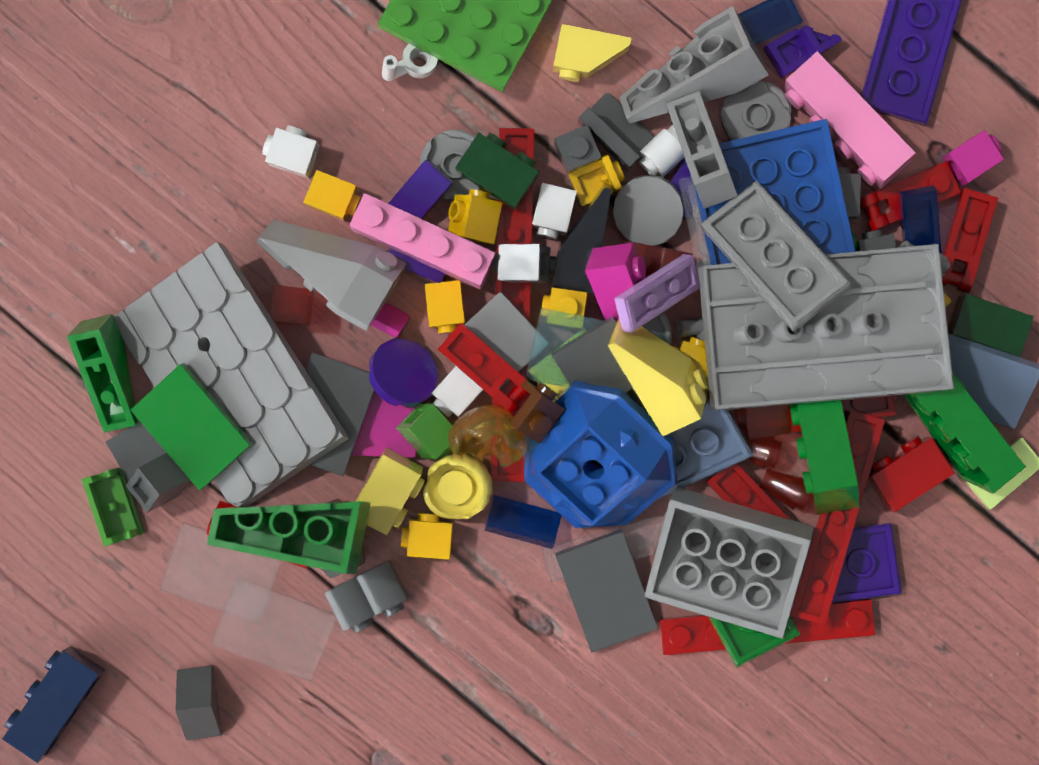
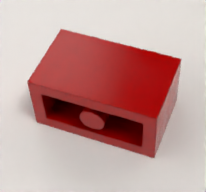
[868,435,955,512]

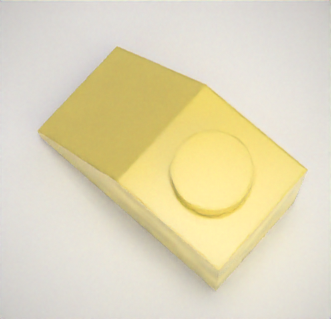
[553,24,631,82]

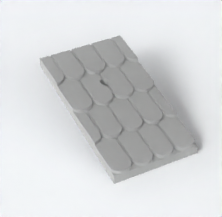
[114,242,349,507]
[698,244,954,411]

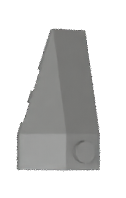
[619,6,769,123]
[256,220,407,331]

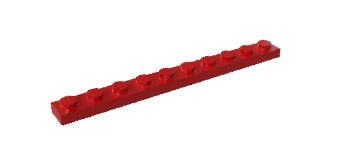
[491,128,535,482]

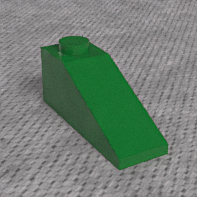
[67,314,138,433]

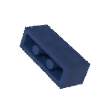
[2,646,105,763]

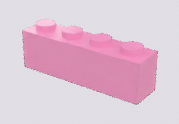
[785,51,916,189]
[349,193,496,290]

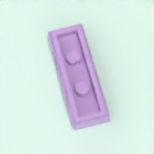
[615,254,700,333]

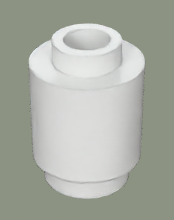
[639,125,684,177]

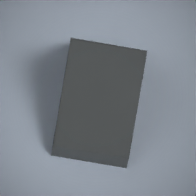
[175,665,222,740]

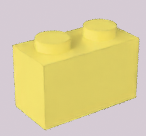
[355,447,425,536]

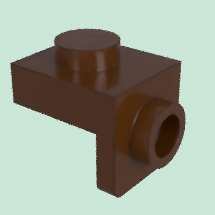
[509,380,565,444]

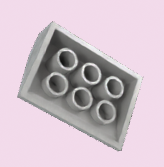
[644,487,814,638]

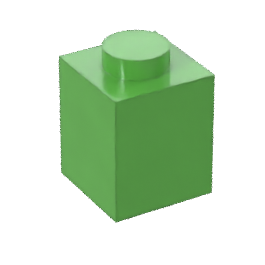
[396,404,460,460]

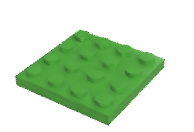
[378,0,553,93]

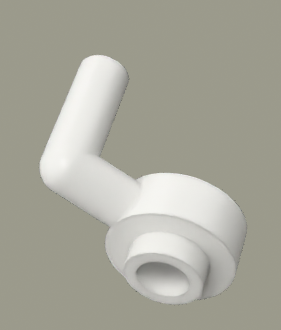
[382,44,438,81]

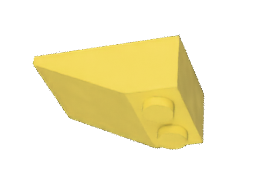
[608,319,709,436]

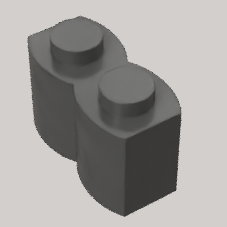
[325,560,409,633]

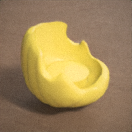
[423,453,493,519]

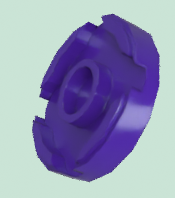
[368,338,438,408]

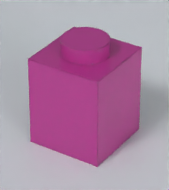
[942,130,1004,186]

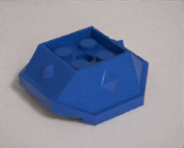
[524,380,678,528]

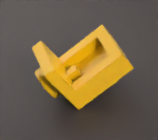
[568,155,625,208]

